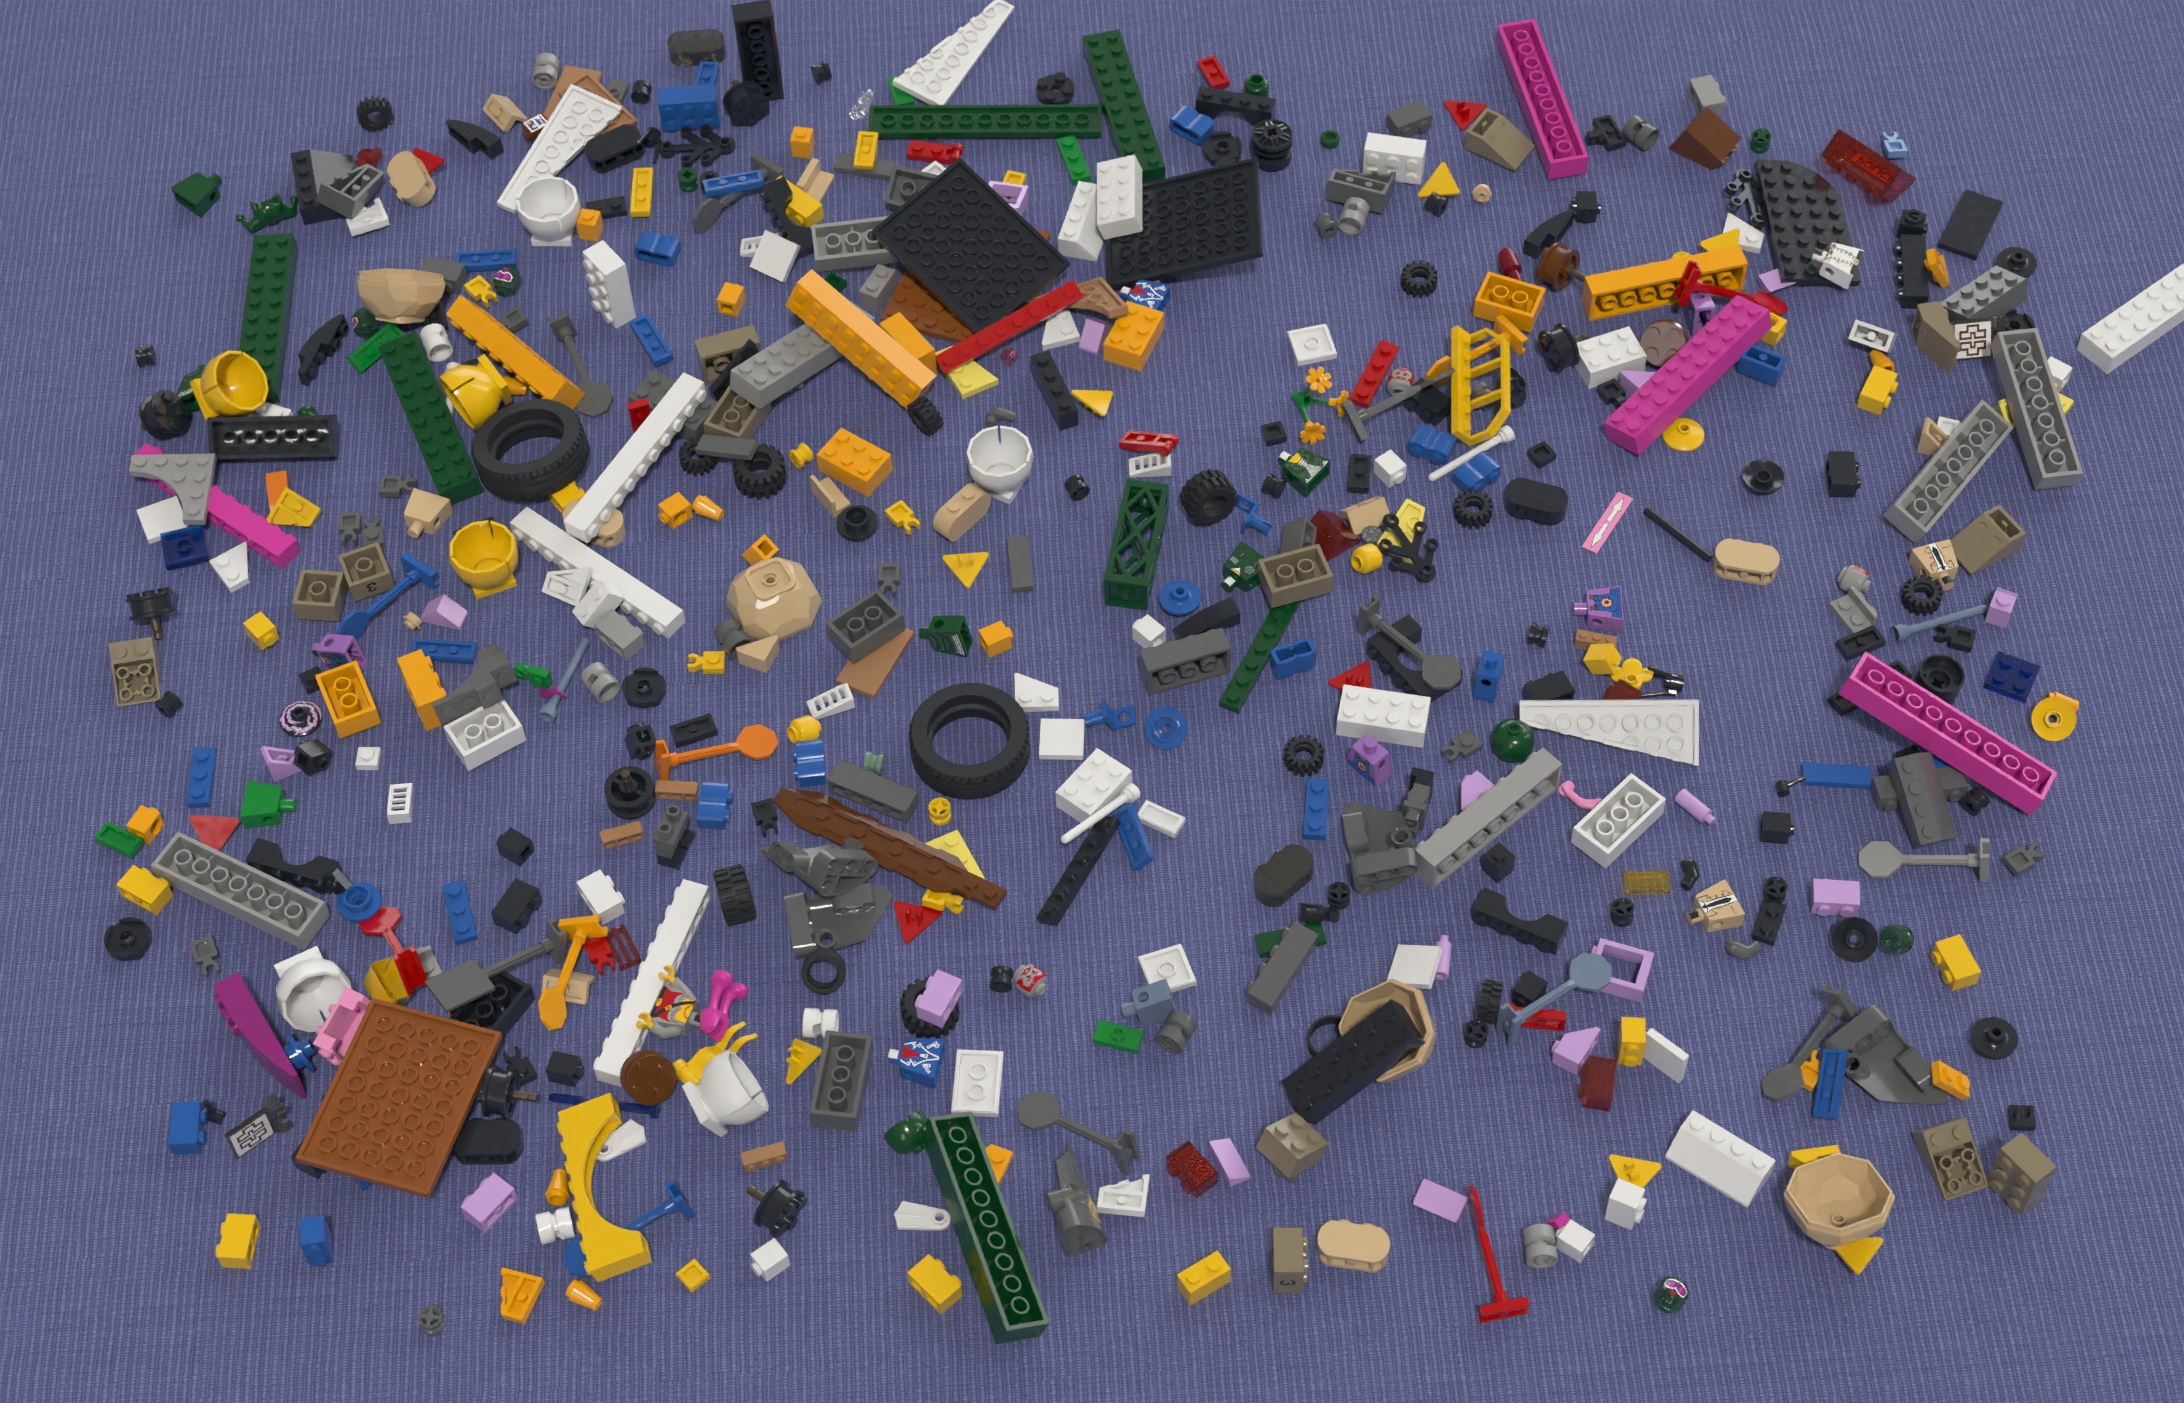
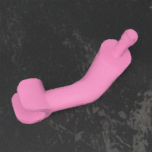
[1558,780,1603,810]

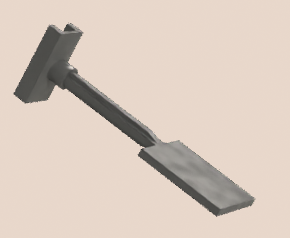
[425,917,567,1013]

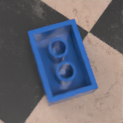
[658,84,721,132]

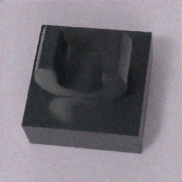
[2008,1105,2036,1131]

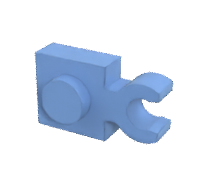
[1882,132,1908,159]

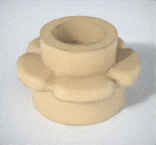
[1472,184,1492,203]
[403,611,423,631]

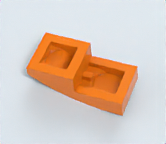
[266,470,289,512]

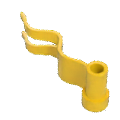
[672,1021,758,1085]

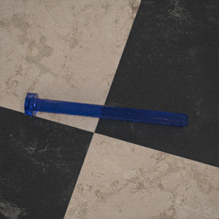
[549,1093,661,1119]

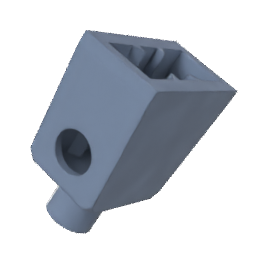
[1121,979,1176,1025]

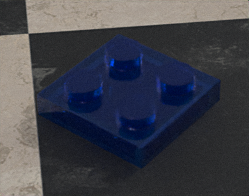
[160,525,209,571]
[1983,651,2041,703]

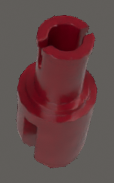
[1498,248,1524,282]

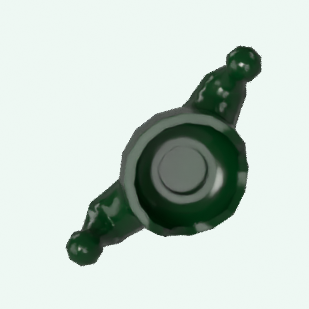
[236,192,298,233]

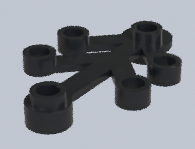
[659,124,735,167]
[1724,169,1766,231]
[1378,513,1439,583]

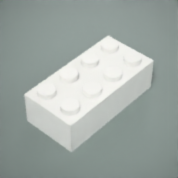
[1097,155,1142,239]
[583,240,636,329]
[1336,685,1431,748]
[1571,773,1666,869]

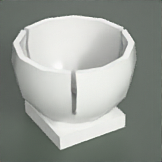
[516,176,580,246]
[966,425,1034,504]
[274,946,351,1033]
[682,1050,769,1137]

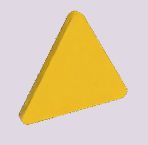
[1418,162,1460,198]
[1700,228,1740,251]
[1071,390,1113,416]
[942,552,989,588]
[786,1038,822,1085]
[1609,1154,1661,1188]
[1835,1237,1883,1274]

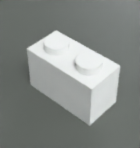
[1848,320,1897,353]
[572,580,624,629]
[576,870,625,926]
[1605,1178,1647,1230]

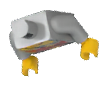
[636,965,701,1039]

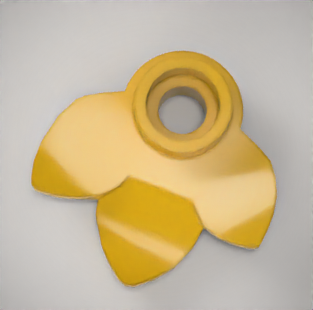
[1610,658,1653,693]

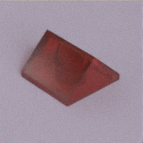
[1310,510,1361,562]

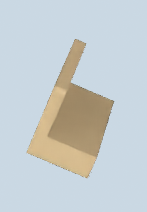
[482,94,528,133]
[796,158,835,203]
[810,475,851,518]
[1340,496,1391,535]
[541,969,595,1005]

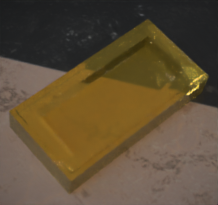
[1622,870,1671,895]

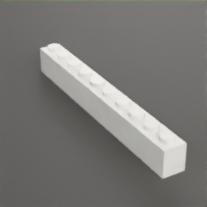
[564,372,707,543]
[510,507,686,639]
[593,879,711,1087]

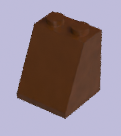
[1669,106,1741,170]

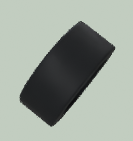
[801,948,846,994]

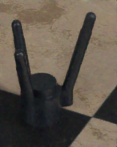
[624,127,663,165]
[1631,666,1684,699]

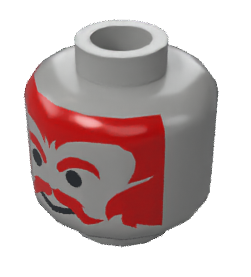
[1386,368,1415,396]
[1837,565,1872,593]
[1013,964,1048,998]

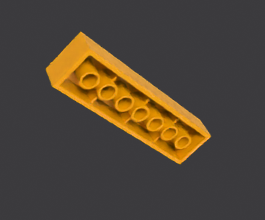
[1581,245,1748,321]
[785,269,936,409]
[446,295,586,410]

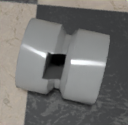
[532,53,560,90]
[1338,197,1370,235]
[580,662,621,703]
[1523,1224,1558,1268]

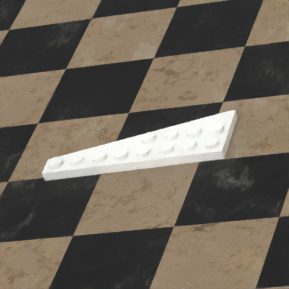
[892,0,1015,105]
[497,84,622,214]
[1520,700,1699,766]

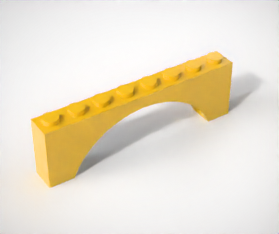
[557,1093,652,1282]

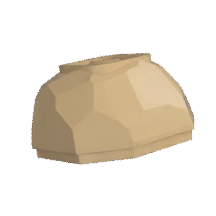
[357,268,445,324]
[726,557,822,641]
[1338,979,1436,1083]
[1784,1153,1895,1250]

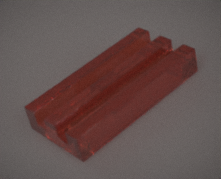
[605,924,642,971]

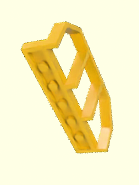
[1451,325,1511,446]

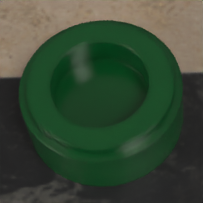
[1320,130,1340,149]

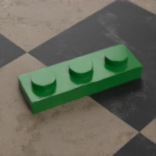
[1056,136,1091,186]
[346,322,404,373]

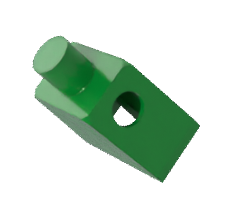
[240,781,296,828]

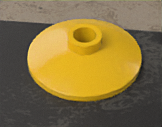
[1662,418,1704,452]
[2031,697,2077,741]

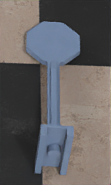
[1496,952,1612,1046]

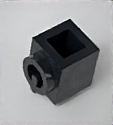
[1571,191,1601,223]
[1896,209,1929,238]
[624,723,656,759]
[293,739,332,775]

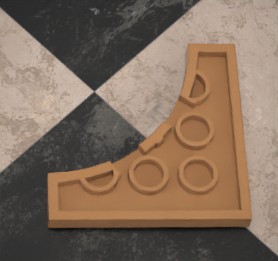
[1027,277,1129,319]

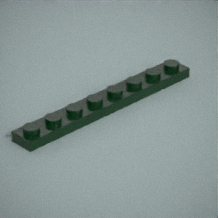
[1219,600,1302,714]

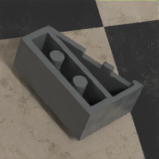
[1326,169,1396,213]

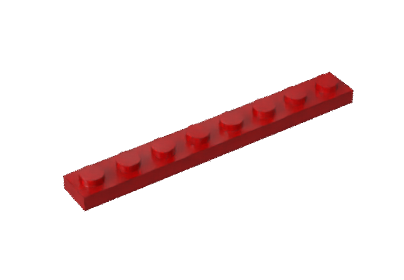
[935,280,1084,376]

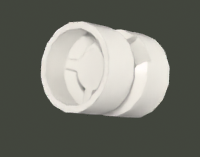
[420,324,453,362]
[802,1008,839,1039]
[536,1207,576,1245]

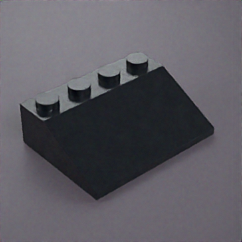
[290,149,355,225]

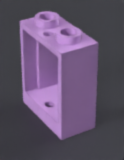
[988,181,1029,216]
[1591,938,1654,1003]

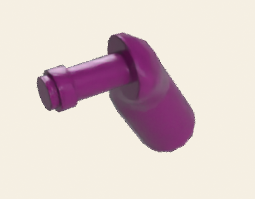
[540,687,567,698]

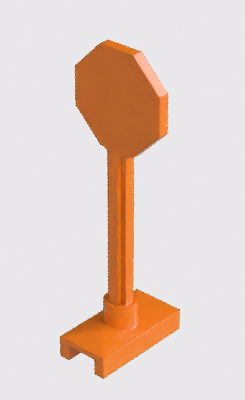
[654,724,779,780]

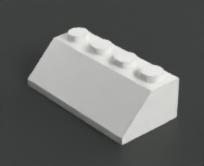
[1058,181,1105,262]
[1665,1110,1776,1208]

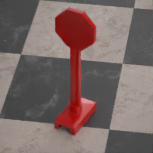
[1673,260,1789,316]
[358,906,427,996]
[1467,1185,1530,1324]

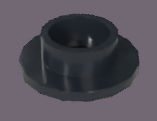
[1996,247,2037,278]
[1496,367,1526,407]
[836,505,878,540]
[1971,1017,2018,1060]

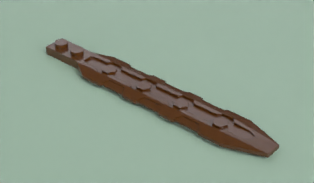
[773,788,1007,911]

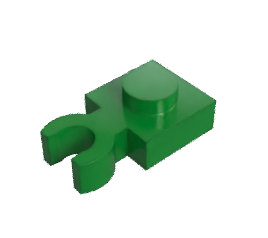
[514,662,553,689]

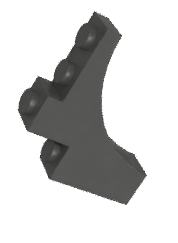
[431,643,517,725]

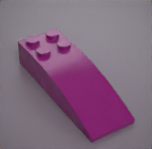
[213,972,307,1099]

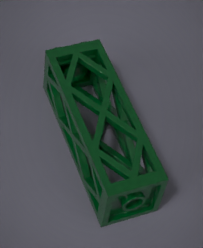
[1104,479,1169,611]

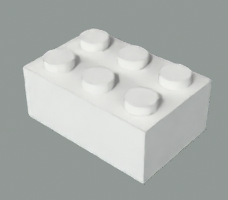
[1363,132,1427,185]
[1575,326,1647,389]
[443,700,526,771]
[1055,748,1132,829]

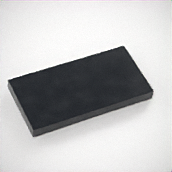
[1938,189,2003,260]

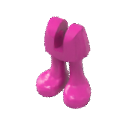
[700,970,749,1042]

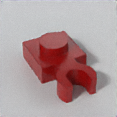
[583,937,615,976]

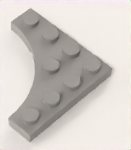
[129,453,217,525]

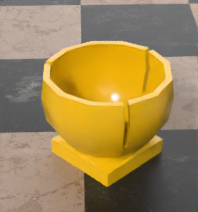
[190,350,269,420]
[439,354,512,431]
[450,520,518,600]

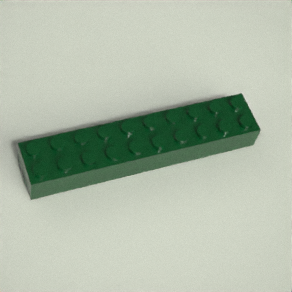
[1082,29,1166,184]
[239,233,298,403]
[378,331,484,505]
[921,1111,1050,1344]

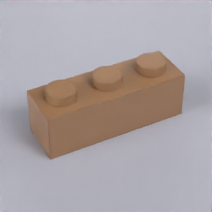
[1574,629,1618,650]
[655,779,699,801]
[599,821,645,850]
[740,1141,788,1172]

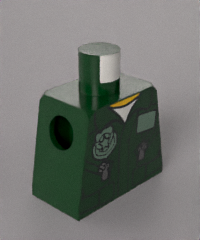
[1221,541,1265,592]

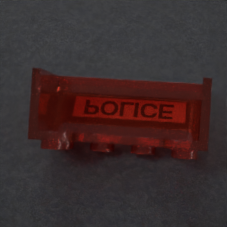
[1821,129,1916,203]

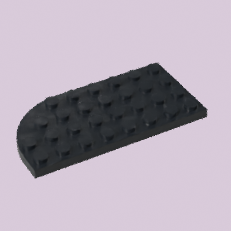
[1754,159,1861,286]

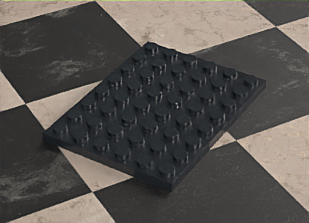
[871,158,1070,334]
[1106,158,1263,290]

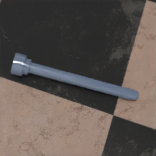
[1891,604,1989,643]
[538,637,590,723]

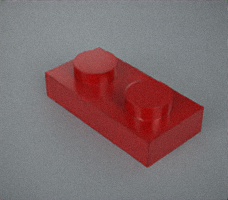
[1197,55,1230,89]
[627,398,651,434]

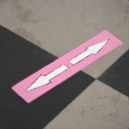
[1582,492,1633,553]

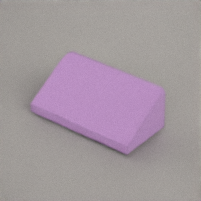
[1758,269,1797,293]
[1209,1138,1251,1187]
[1413,1179,1468,1223]

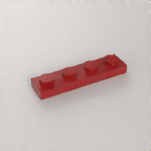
[1349,340,1399,409]

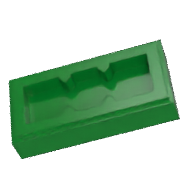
[887,76,915,105]
[94,822,145,859]
[1093,1020,1144,1054]

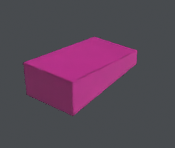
[1544,1212,1570,1229]

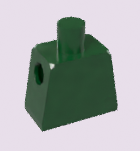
[171,172,222,218]

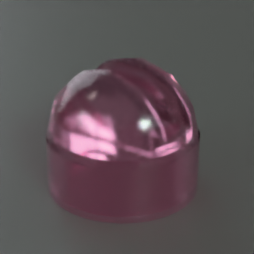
[1000,348,1018,366]

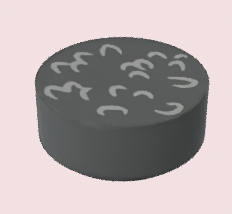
[1361,526,1383,546]

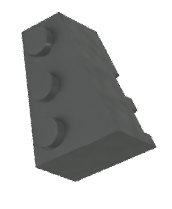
[317,164,384,219]

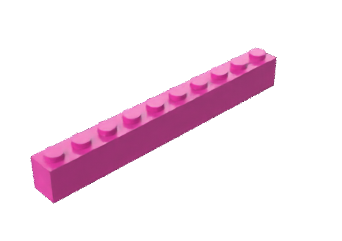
[129,443,300,569]

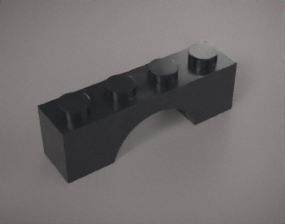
[1196,86,1276,126]
[761,177,814,260]
[246,838,343,895]
[1472,887,1568,955]

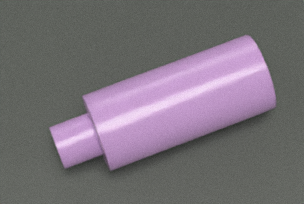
[1674,789,1716,826]
[1434,935,1452,980]

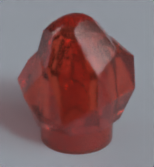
[354,147,382,168]

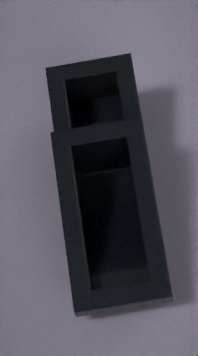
[446,119,504,160]
[1523,210,1574,259]
[1172,597,1241,640]

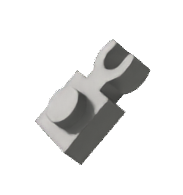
[497,305,529,333]
[378,475,417,497]
[338,511,362,546]
[361,515,386,548]
[878,563,901,597]
[1441,730,1482,765]
[2002,842,2046,877]
[189,934,221,978]

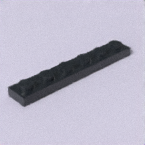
[1036,816,1121,926]

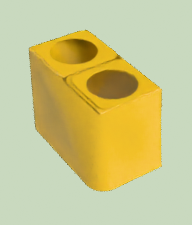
[362,957,412,1007]

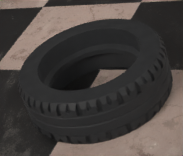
[471,399,589,501]
[909,683,1030,799]

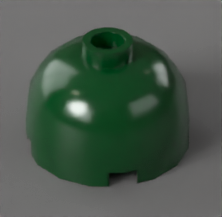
[1490,718,1535,763]
[883,1110,927,1155]

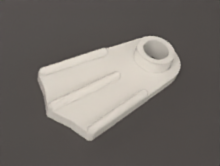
[597,1119,647,1162]
[894,1201,951,1230]

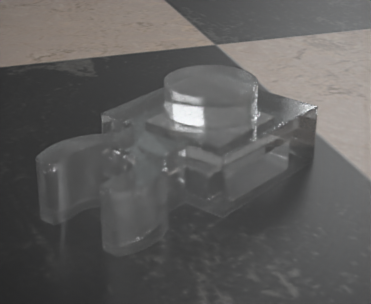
[849,88,875,120]

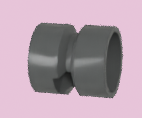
[1622,115,1660,151]
[714,618,752,659]
[1155,1010,1197,1054]

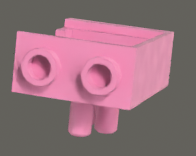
[313,987,370,1067]

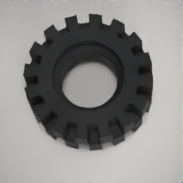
[356,96,393,132]
[1401,260,1438,298]
[907,396,943,436]
[679,437,718,476]
[1454,489,1493,529]
[1901,575,1943,616]
[1284,734,1324,777]
[1477,979,1503,1023]

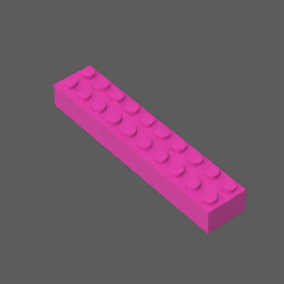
[1496,19,1588,180]
[1604,295,1772,455]
[1838,651,2057,816]

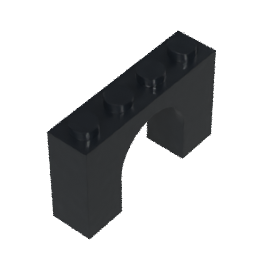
[1366,614,1463,703]

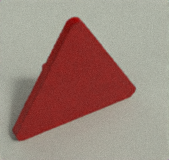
[1444,100,1487,131]
[413,148,445,174]
[1328,661,1371,691]
[189,815,239,851]
[893,901,942,944]

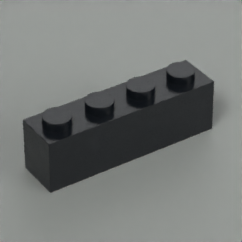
[1895,234,1929,309]
[1030,350,1079,431]

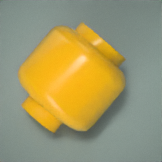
[1351,543,1383,574]
[787,715,821,744]

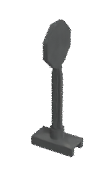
[692,152,785,233]
[547,310,614,418]
[1340,368,1455,441]
[1357,594,1461,690]
[1762,983,1859,1102]
[1017,1090,1140,1175]

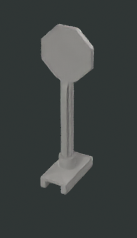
[1859,838,1990,882]

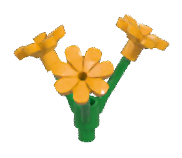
[1291,366,1349,445]

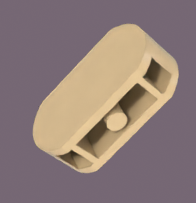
[387,151,436,207]
[933,483,991,542]
[563,499,626,548]
[1713,538,1780,585]
[1317,1220,1390,1273]

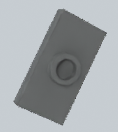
[607,79,630,104]

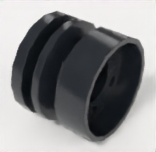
[1251,119,1293,172]
[1913,654,1965,706]

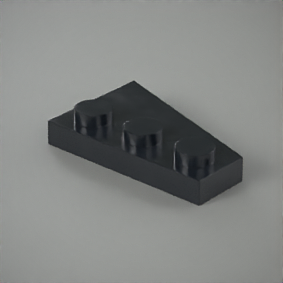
[709,339,759,402]

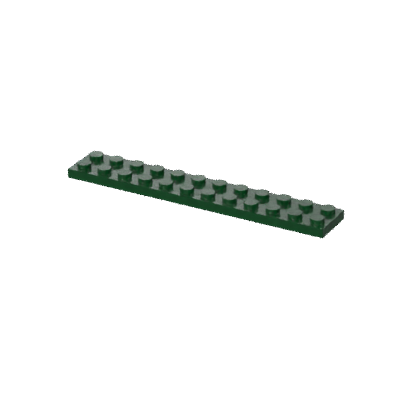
[868,104,1102,138]

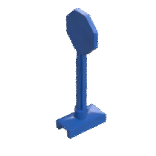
[336,551,440,641]
[563,1179,696,1278]

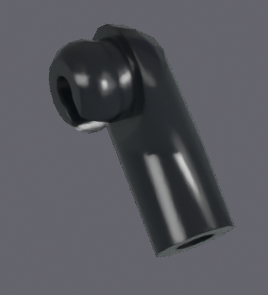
[1680,858,1700,891]

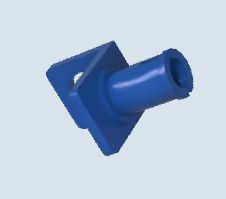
[1235,493,1273,535]
[1084,698,1136,731]

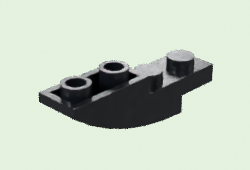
[297,314,349,386]

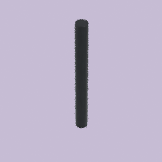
[1643,507,1713,562]

